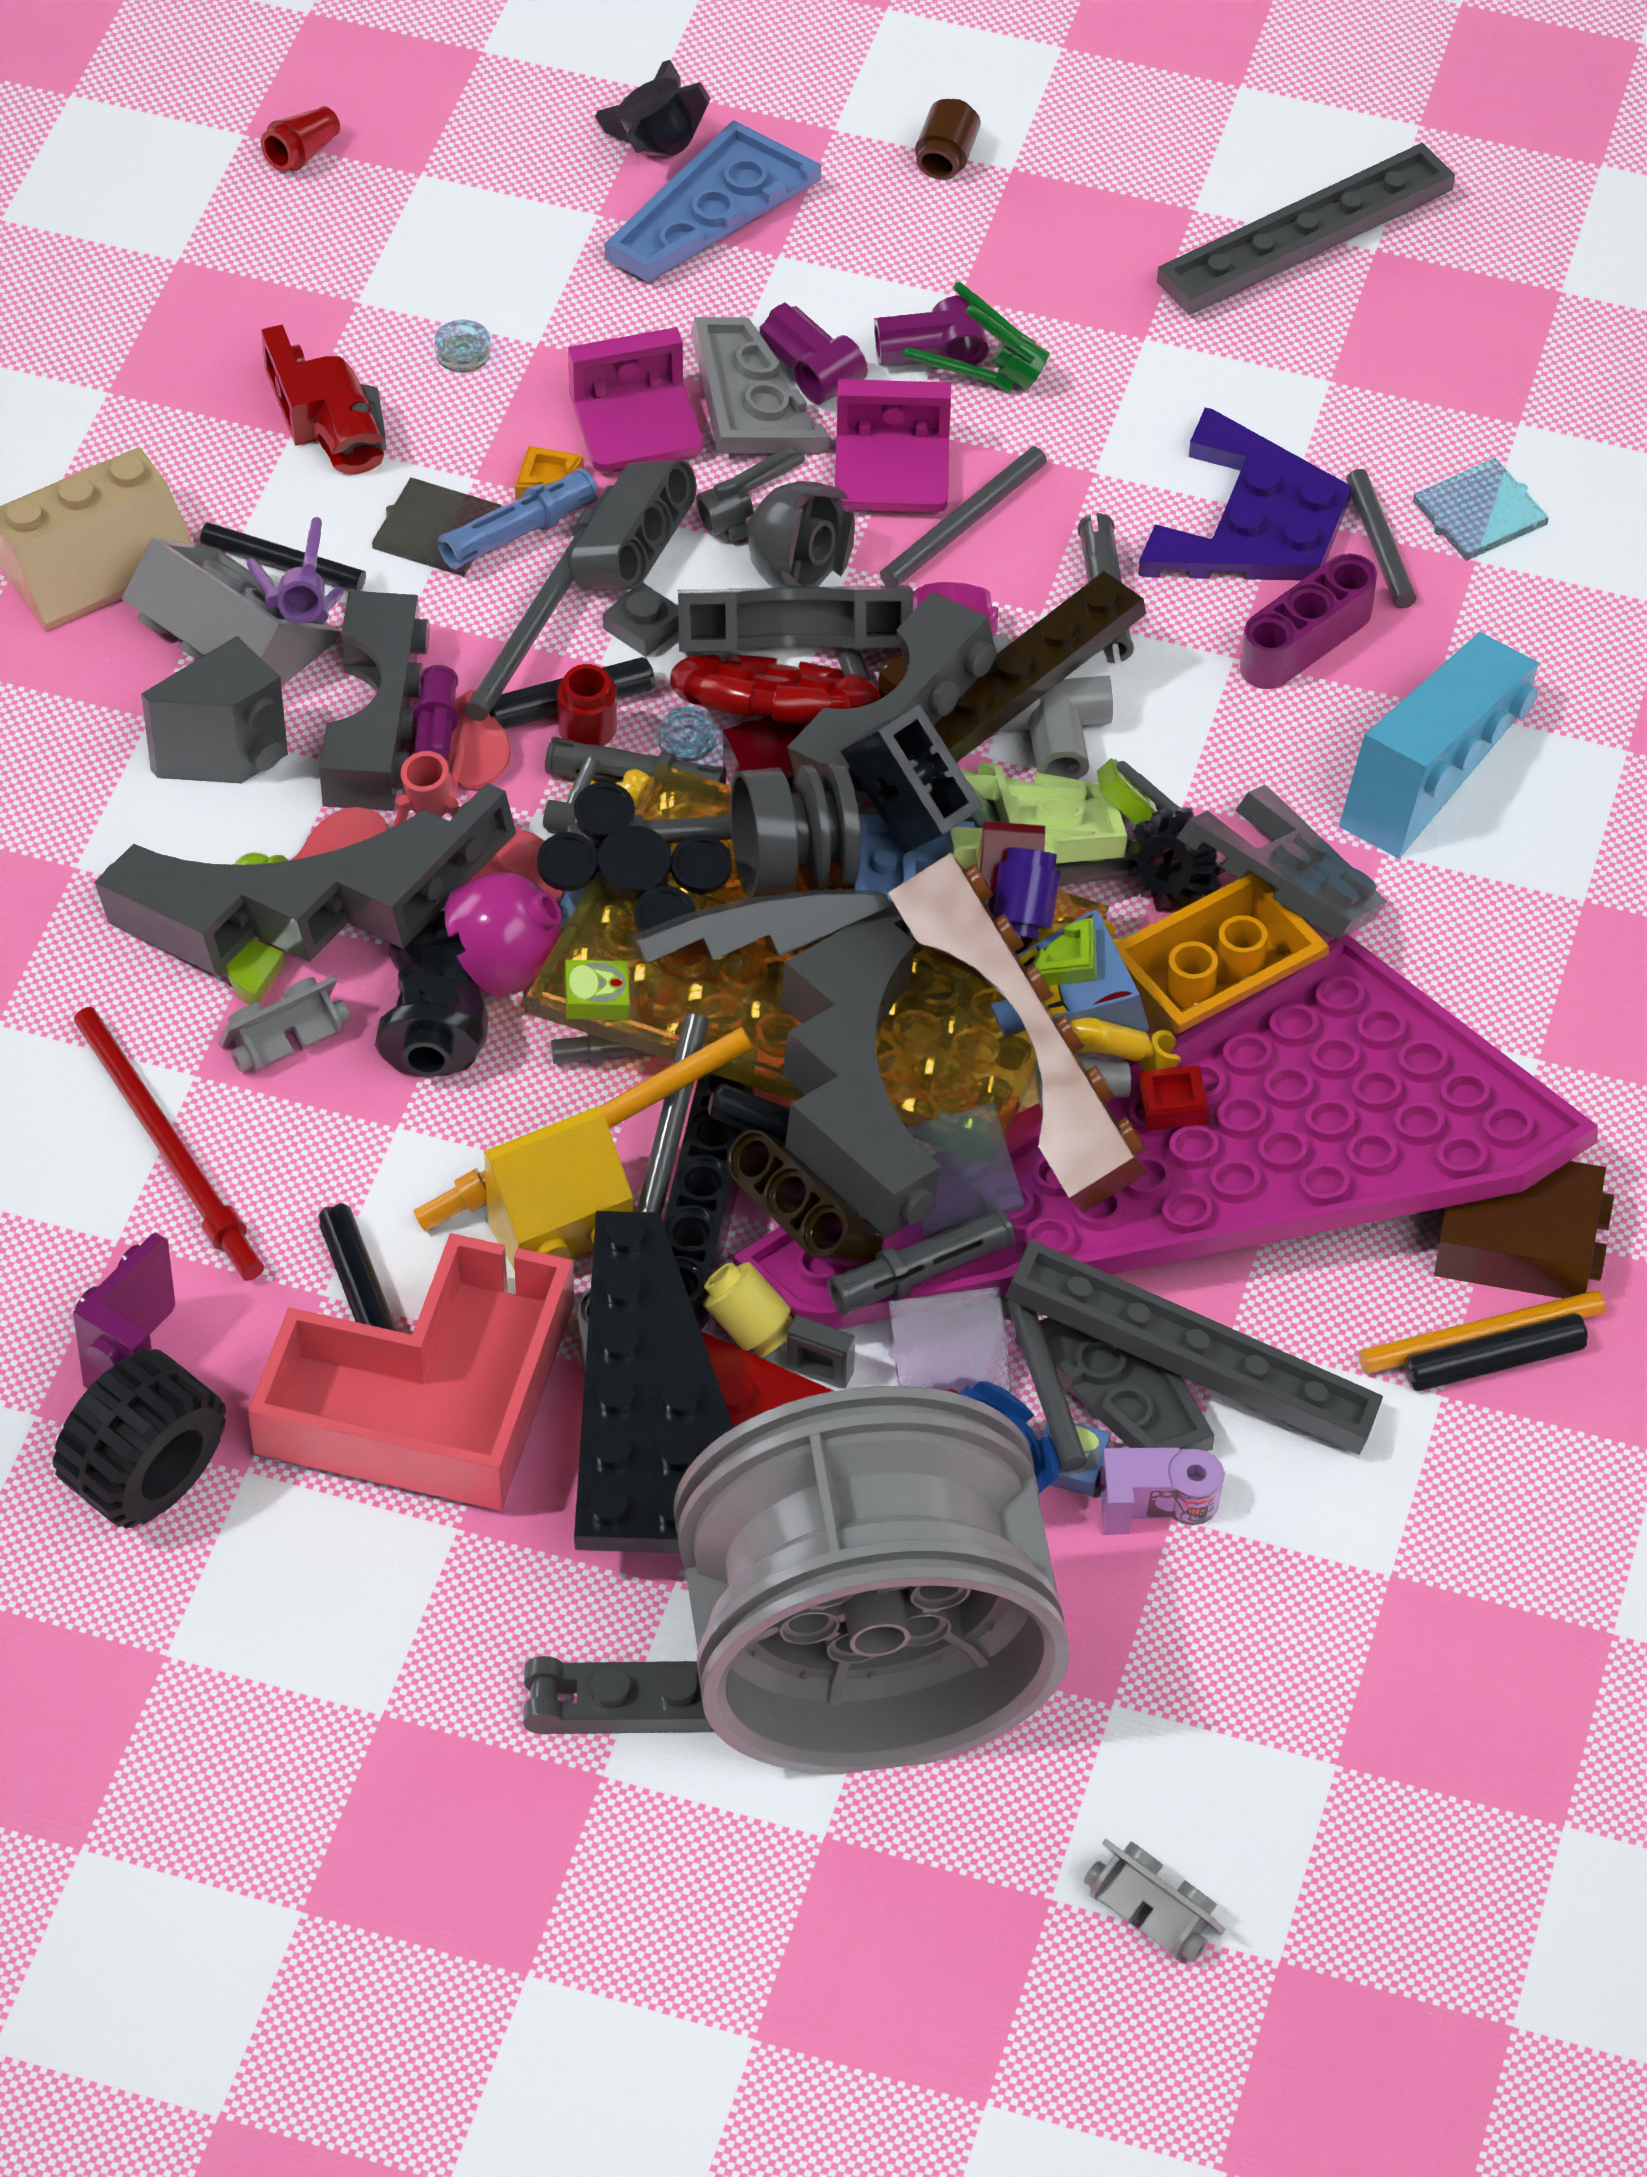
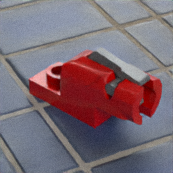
[261,324,387,474]

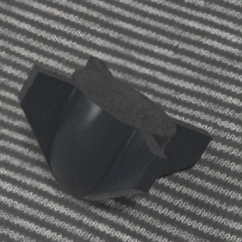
[595,60,711,158]

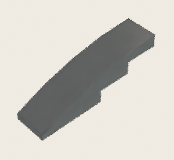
[629,890,891,963]

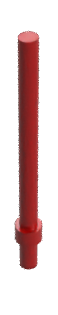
[74,1007,264,1281]

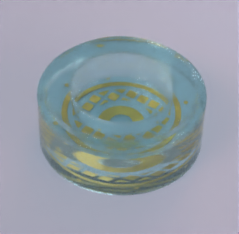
[435,319,491,373]

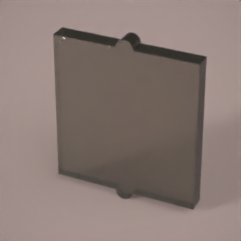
[372,477,502,577]

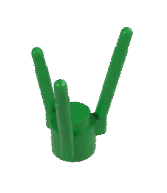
[903,282,1050,393]

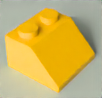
[484,1106,633,1269]

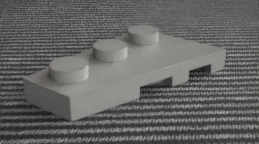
[691,317,831,453]

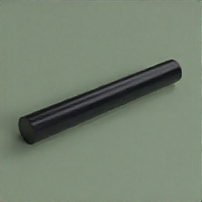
[200,522,366,591]

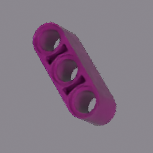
[1240,553,1378,689]

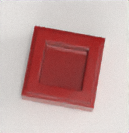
[1138,1065,1209,1131]

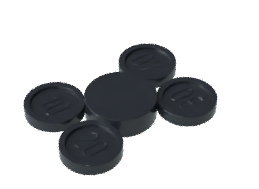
[537,782,732,932]

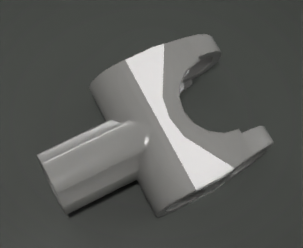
[992,634,1113,780]

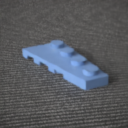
[604,120,822,282]

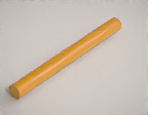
[1359,1290,1606,1374]

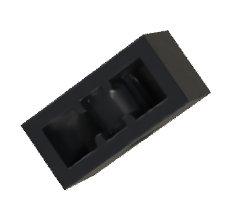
[840,703,983,854]

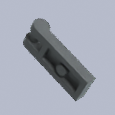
[523,1656,711,1734]

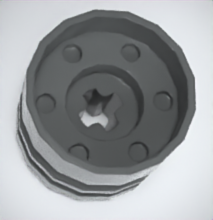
[730,762,861,897]

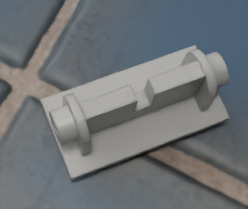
[219,975,351,1073]
[1084,1838,1226,1962]

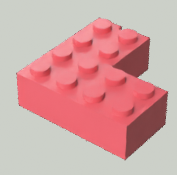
[248,1233,575,1511]

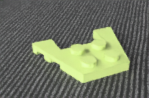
[946,761,1128,869]

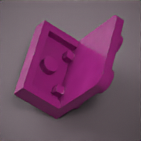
[73,1232,175,1389]

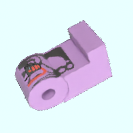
[1099,1448,1225,1535]

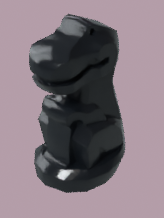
[375,910,488,1077]

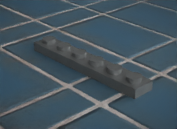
[1157,142,1455,315]
[1005,1239,1383,1455]

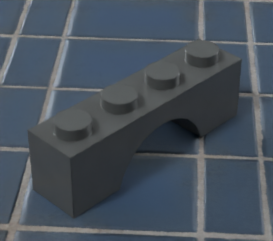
[677,585,913,652]
[319,590,430,811]
[787,592,997,808]

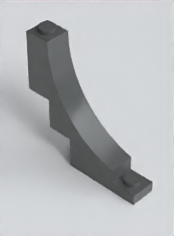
[94,783,516,975]
[780,901,941,1238]

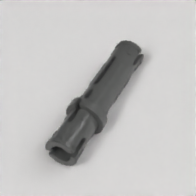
[1078,513,1134,663]
[545,737,727,805]
[827,1208,1015,1316]

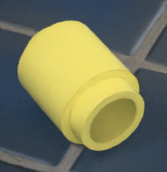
[703,1262,793,1357]

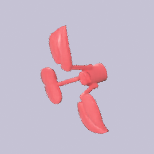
[291,689,565,903]

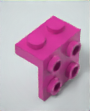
[568,327,703,472]
[835,379,952,512]

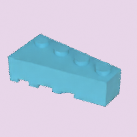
[1339,631,1540,859]

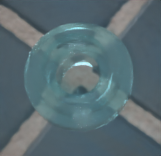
[657,706,716,762]

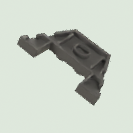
[1177,784,1387,940]

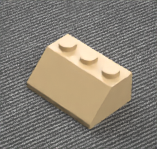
[0,446,193,632]

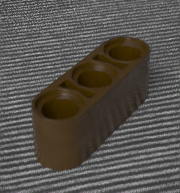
[727,1130,884,1270]

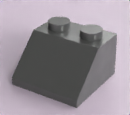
[141,636,288,784]

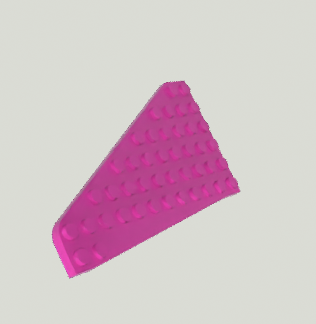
[733,935,1598,1329]

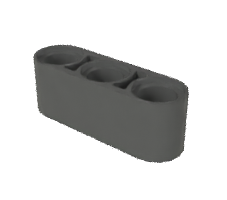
[570,460,697,590]

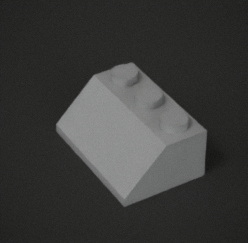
[121,538,341,687]

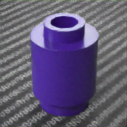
[992,847,1061,940]

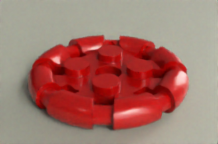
[669,654,881,724]

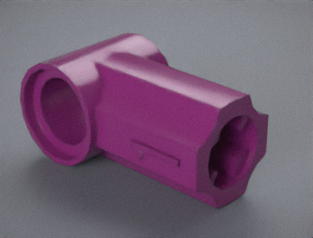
[874,295,989,366]
[759,302,868,405]

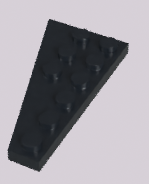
[574,1211,734,1553]

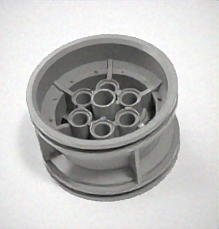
[674,1386,1070,1774]

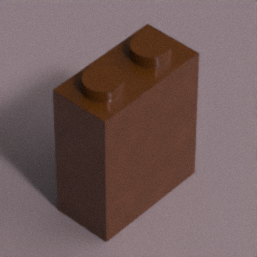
[1434,1161,1614,1299]

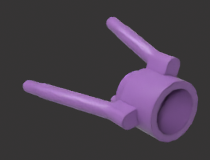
[246,517,344,624]

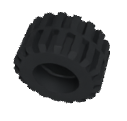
[53,1349,226,1529]

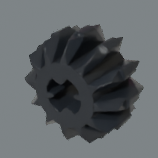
[1125,807,1227,909]

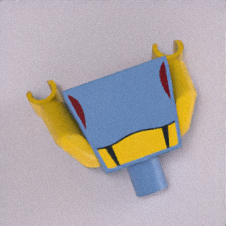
[990,909,1181,1071]

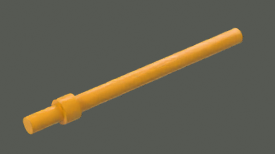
[413,1026,754,1232]

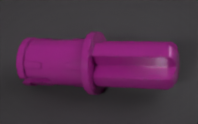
[412,665,459,761]

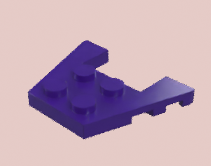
[1138,407,1352,581]

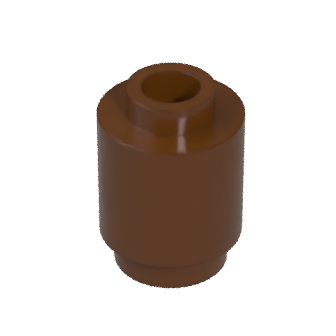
[915,98,981,180]

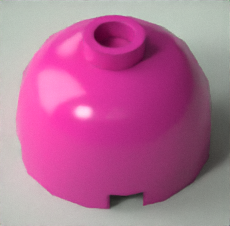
[445,872,562,997]

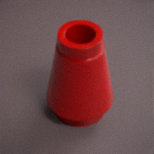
[261,106,340,171]

